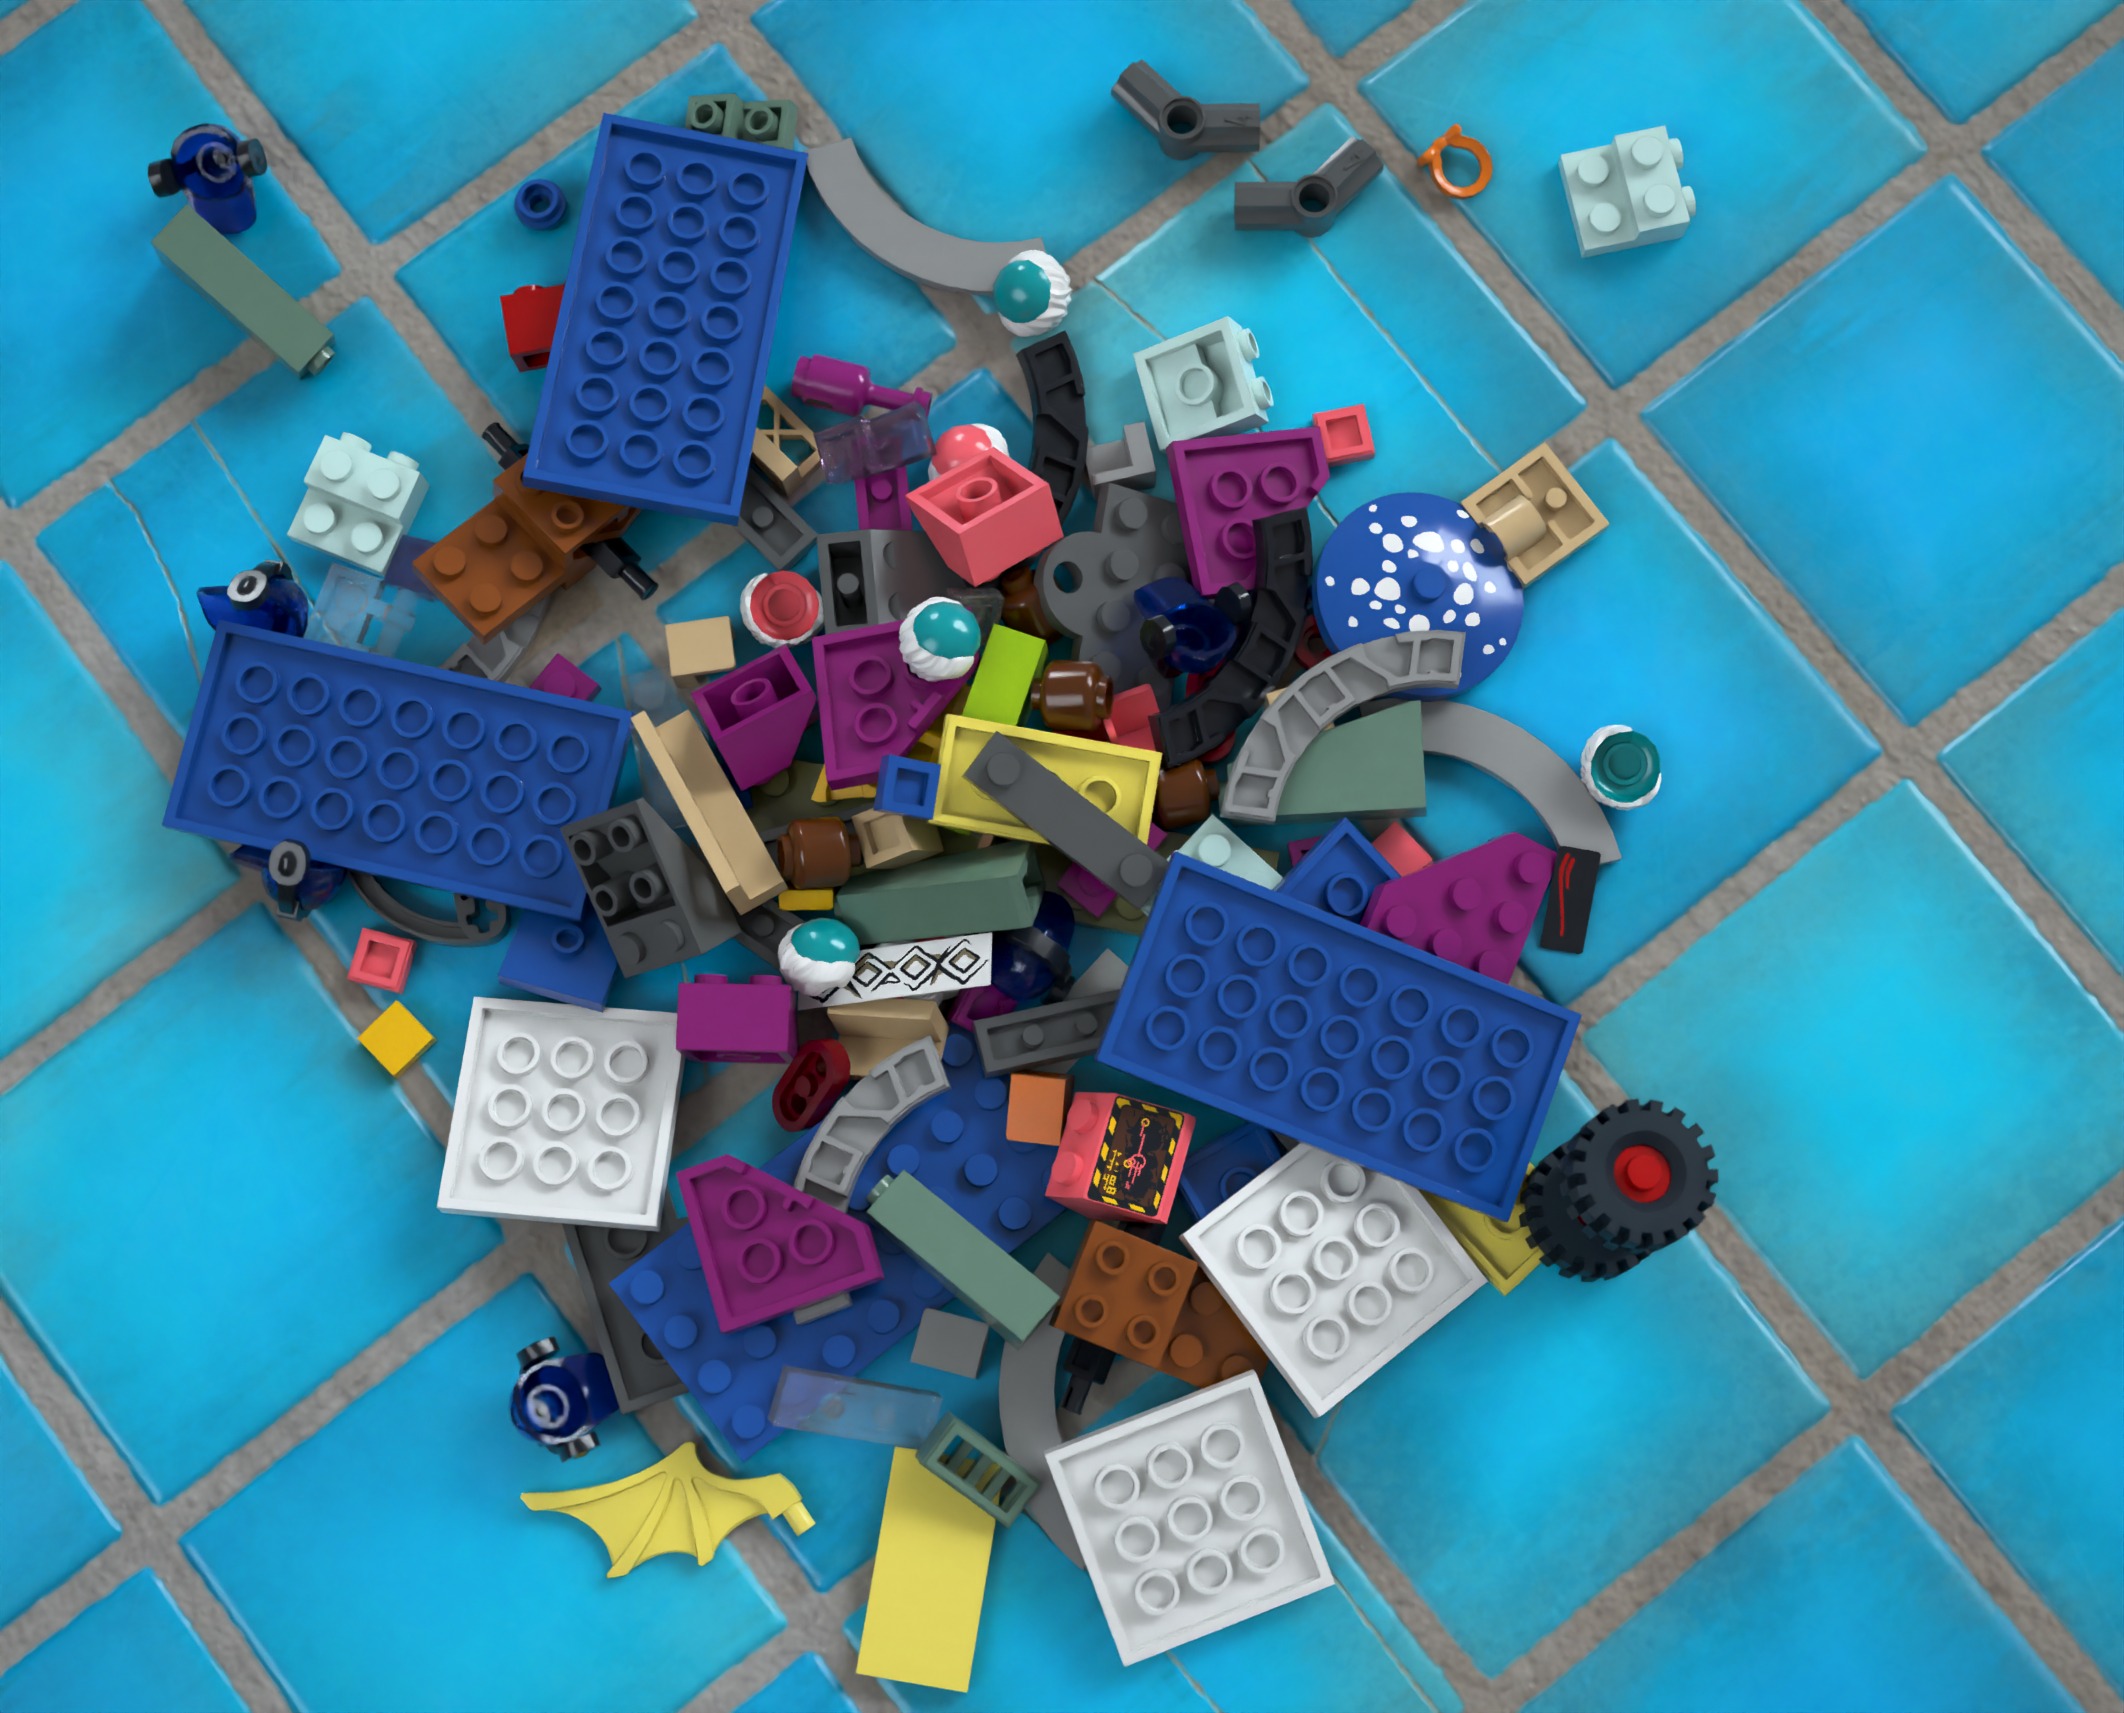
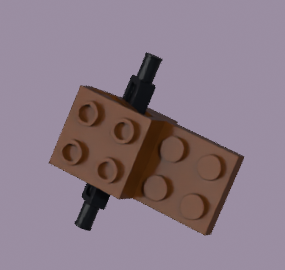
[411,422,659,645]
[1049,1218,1269,1415]

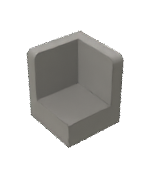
[1085,421,1156,501]
[910,1308,991,1380]

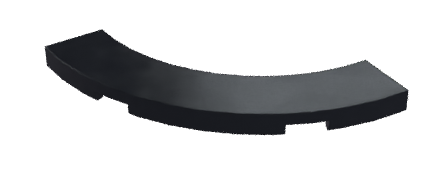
[962,330,1089,605]
[1148,507,1313,769]

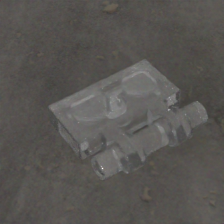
[301,562,419,659]

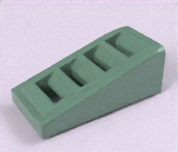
[915,1411,1042,1529]

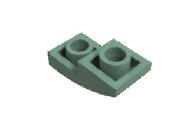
[685,93,798,150]

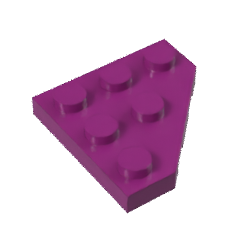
[1166,426,1330,601]
[812,607,980,791]
[1360,832,1557,985]
[676,1154,885,1335]

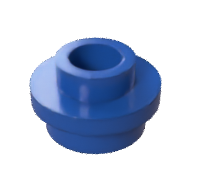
[514,179,567,231]

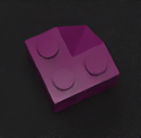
[691,644,820,791]
[676,974,799,1064]

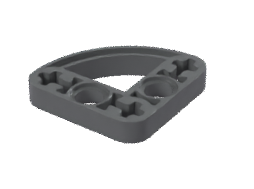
[344,869,511,947]

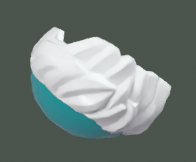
[993,250,1073,337]
[899,597,981,682]
[1580,725,1661,811]
[778,917,860,996]

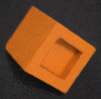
[1006,1070,1075,1146]

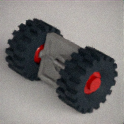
[1519,1099,1719,1282]

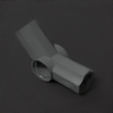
[1111,59,1260,161]
[1234,136,1384,238]

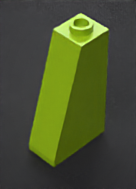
[940,623,1051,836]

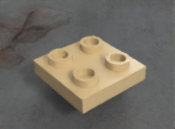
[1460,442,1610,590]

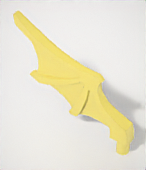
[520,1441,816,1579]

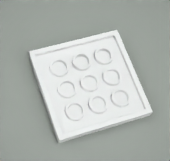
[437,997,685,1232]
[1178,1143,1488,1418]
[1044,1369,1335,1667]

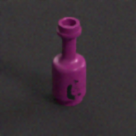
[791,353,932,424]

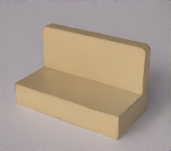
[827,998,949,1080]

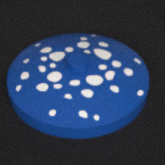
[1312,492,1524,702]

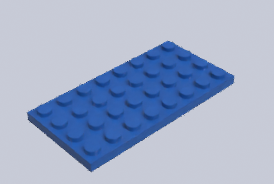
[523,113,808,526]
[162,620,636,923]
[1093,851,1582,1222]
[608,1022,1069,1463]

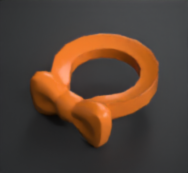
[1416,123,1493,200]

